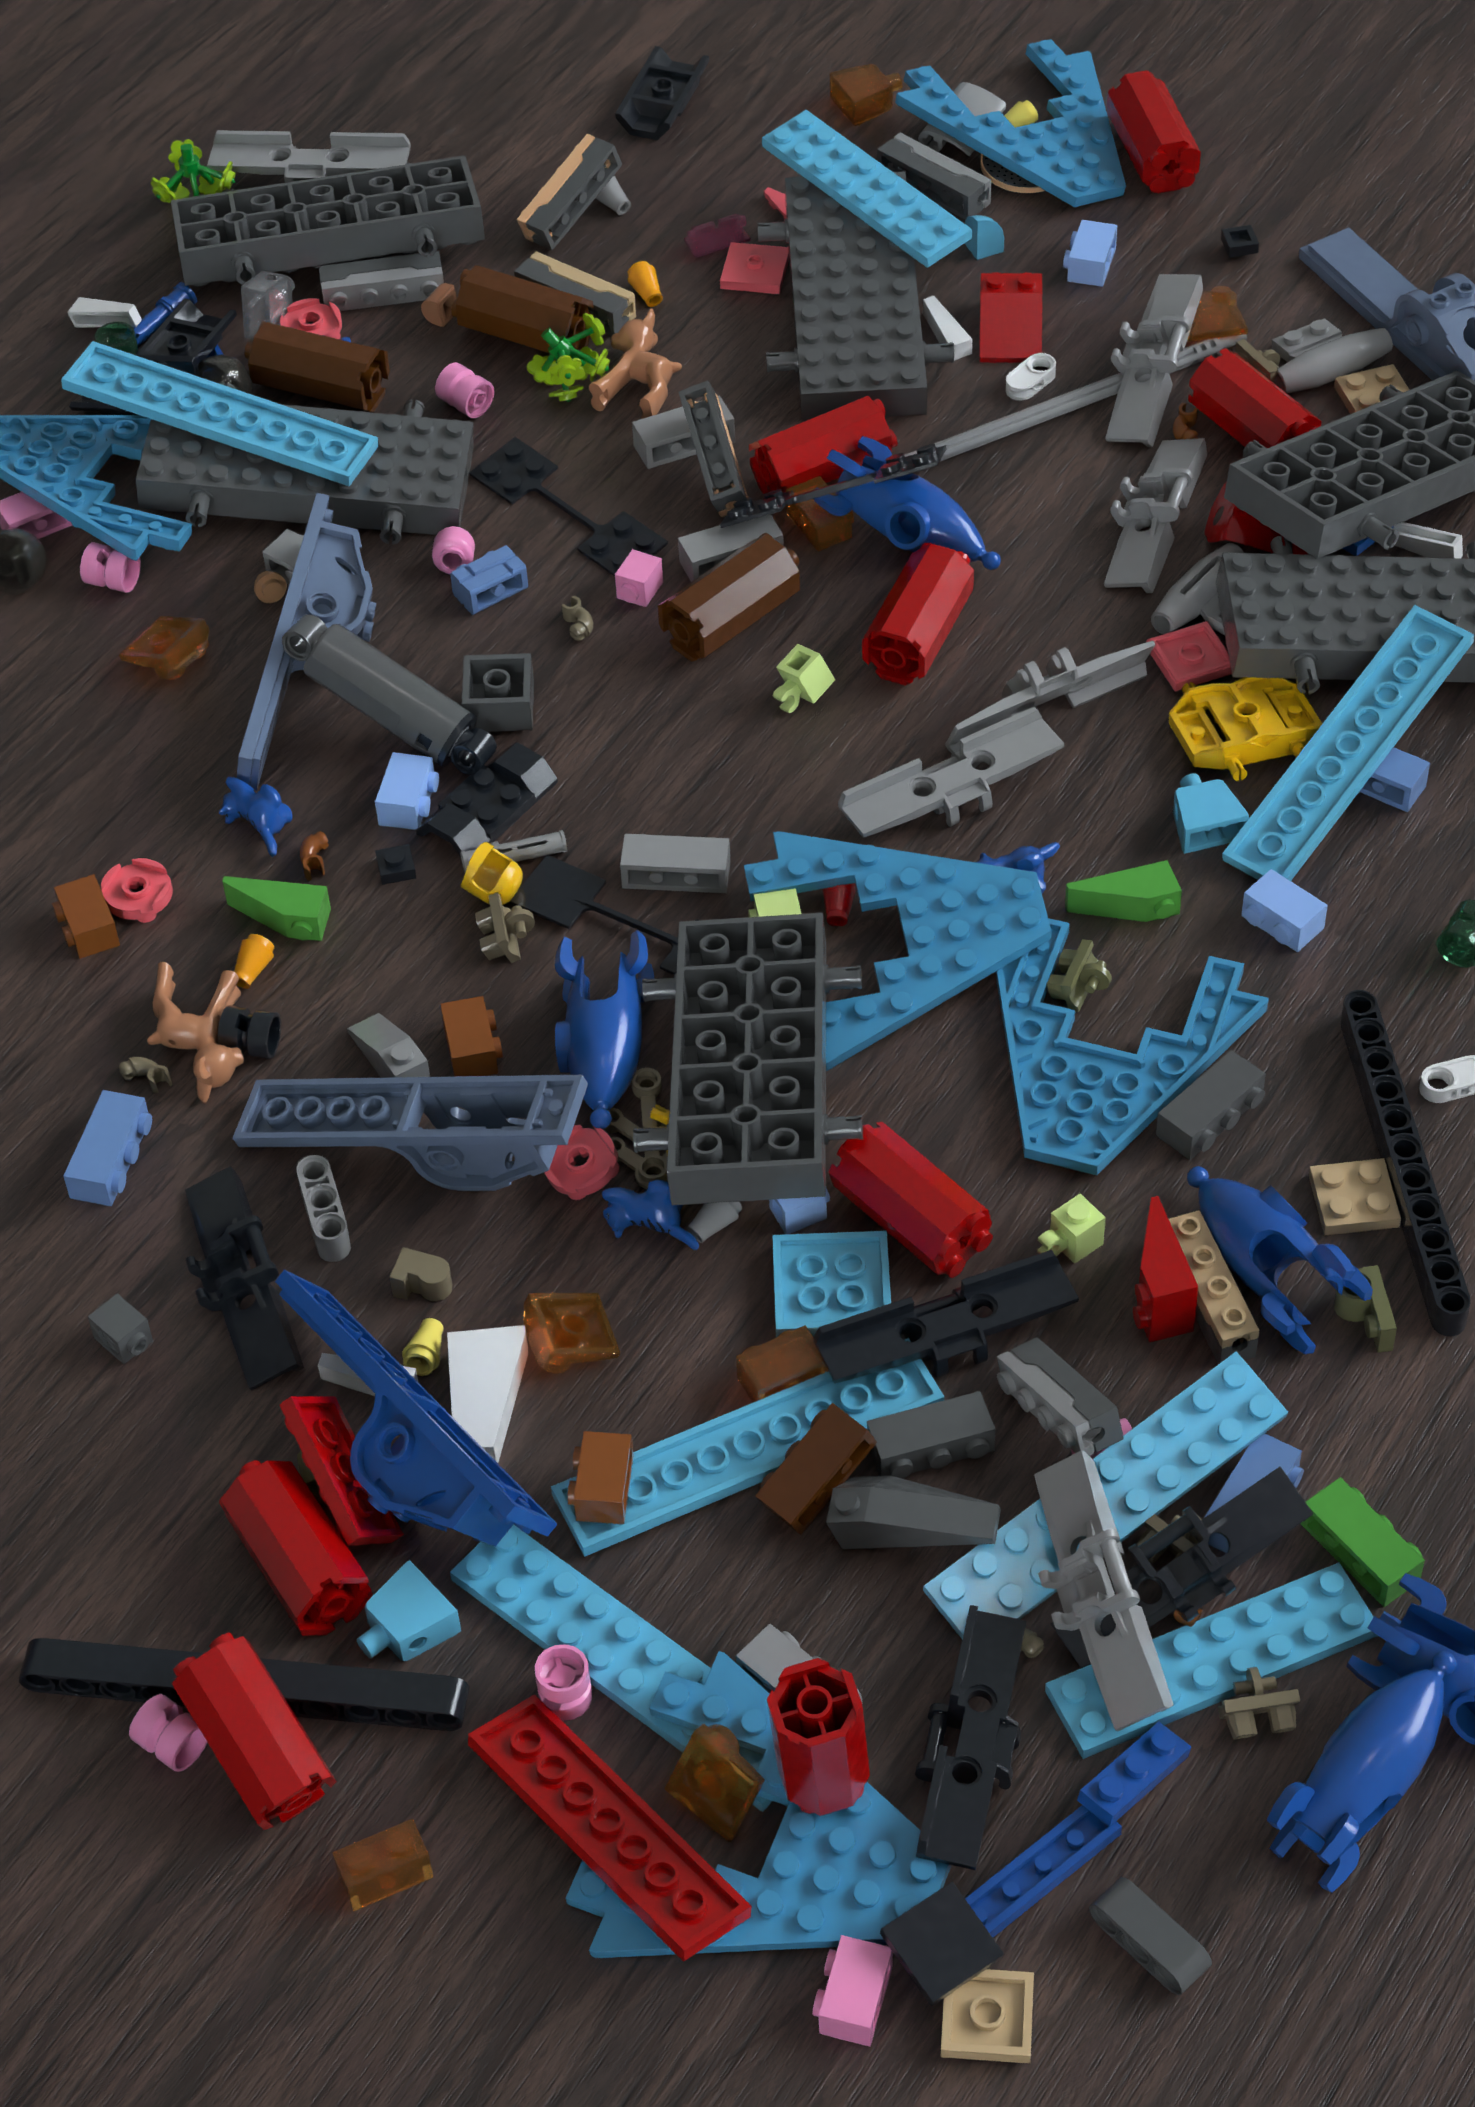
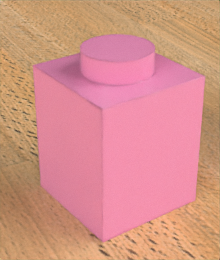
[615,549,663,607]

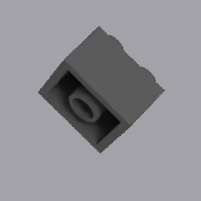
[462,653,534,732]

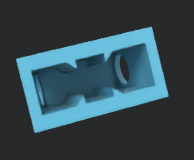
[1173,773,1249,854]
[356,1560,461,1661]

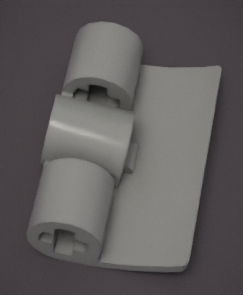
[918,82,1006,156]

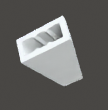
[447,1325,528,1463]

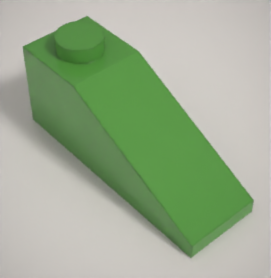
[1065,860,1182,922]
[222,876,331,941]

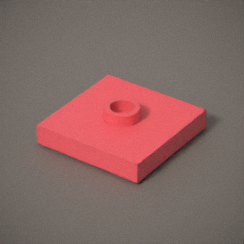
[720,242,789,294]
[1146,621,1232,692]

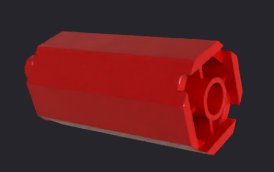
[1106,70,1201,193]
[1188,348,1322,448]
[749,396,898,496]
[862,543,974,686]
[828,1121,993,1278]
[219,1460,373,1636]
[172,1632,337,1830]
[767,1658,870,1816]

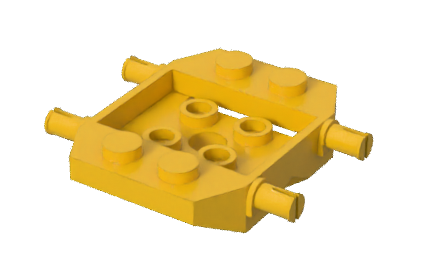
[1169,677,1323,781]

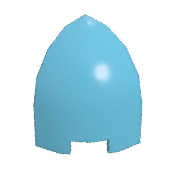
[964,215,1004,260]

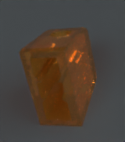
[829,64,903,126]

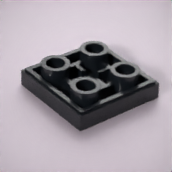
[880,1881,1004,2006]

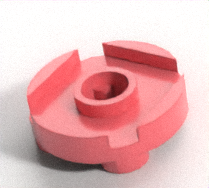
[280,298,342,339]
[101,858,173,923]
[544,1125,619,1200]

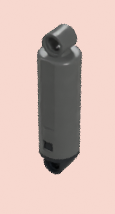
[282,614,497,775]

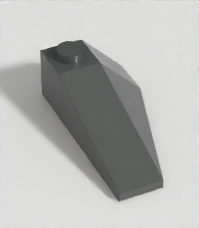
[826,1475,1001,1549]

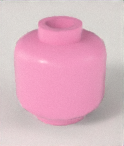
[432,526,475,574]

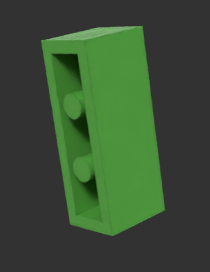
[1301,1477,1425,1607]

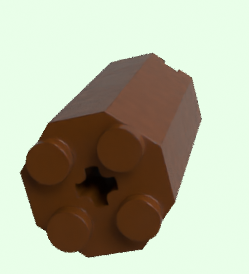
[451,265,594,353]
[244,321,390,412]
[658,533,800,662]

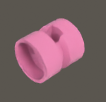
[435,362,495,419]
[80,542,141,593]
[535,1644,592,1721]
[129,1694,207,1772]

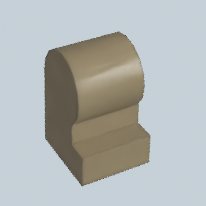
[390,1247,453,1302]

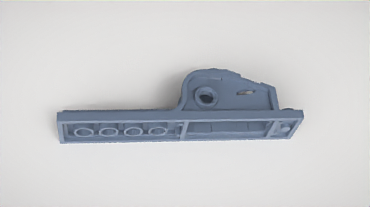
[1299,228,1475,381]
[236,493,377,790]
[233,1075,588,1191]

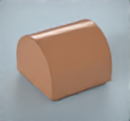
[421,283,457,327]

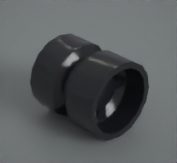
[218,1006,281,1059]

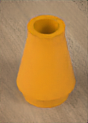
[627,261,663,307]
[234,934,274,989]

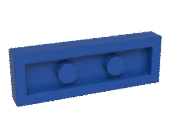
[1077,1722,1192,1827]

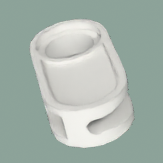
[1006,353,1056,401]
[1419,1055,1475,1103]

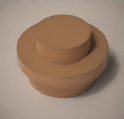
[254,571,287,603]

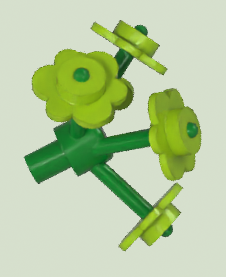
[151,139,236,203]
[526,313,610,402]

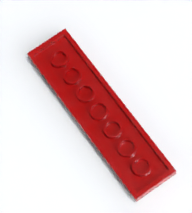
[468,1694,752,1962]

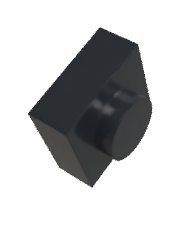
[1221,225,1259,258]
[375,844,416,885]

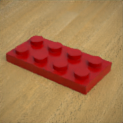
[279,1396,404,1546]

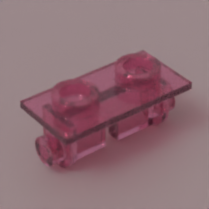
[684,213,751,258]

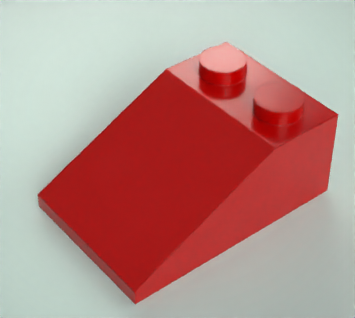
[980,272,1042,363]
[1133,1196,1199,1343]

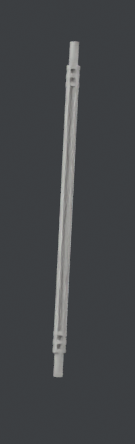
[905,329,1247,461]

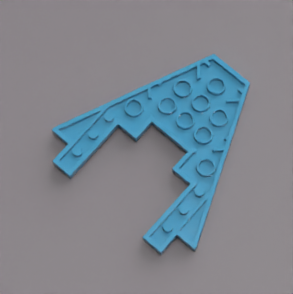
[895,39,1126,207]
[0,415,192,561]
[744,831,1051,1071]
[995,918,1269,1175]
[565,1651,951,1958]

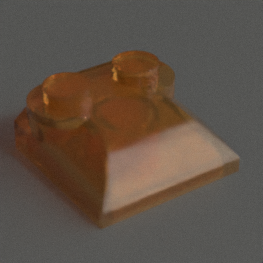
[1187,286,1248,342]
[119,616,210,680]
[523,1293,620,1373]
[664,1723,765,1842]

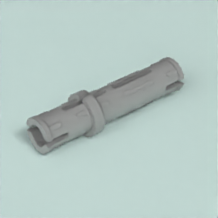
[460,830,567,872]

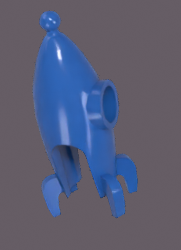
[813,436,1001,570]
[554,930,654,1129]
[1187,1166,1373,1354]
[1346,1573,1475,1745]
[1267,1651,1457,1893]

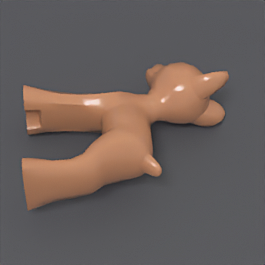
[589,308,682,419]
[147,962,244,1104]

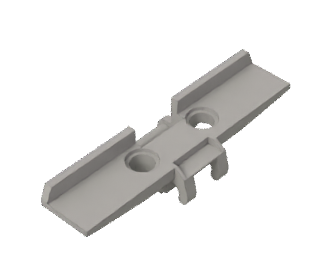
[207,130,411,183]
[1105,274,1203,447]
[1104,438,1207,593]
[945,641,1155,753]
[838,706,1064,838]
[1034,1450,1174,1731]

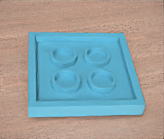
[772,1231,891,1338]

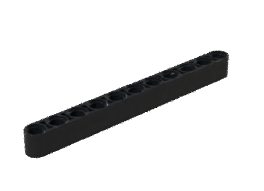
[1341,990,1471,1336]
[19,1638,469,1731]

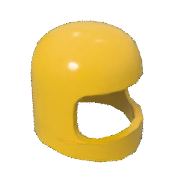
[460,842,523,905]

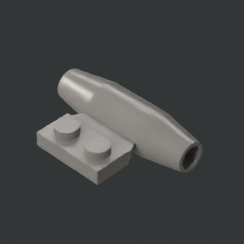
[1272,318,1393,393]
[1151,543,1244,635]

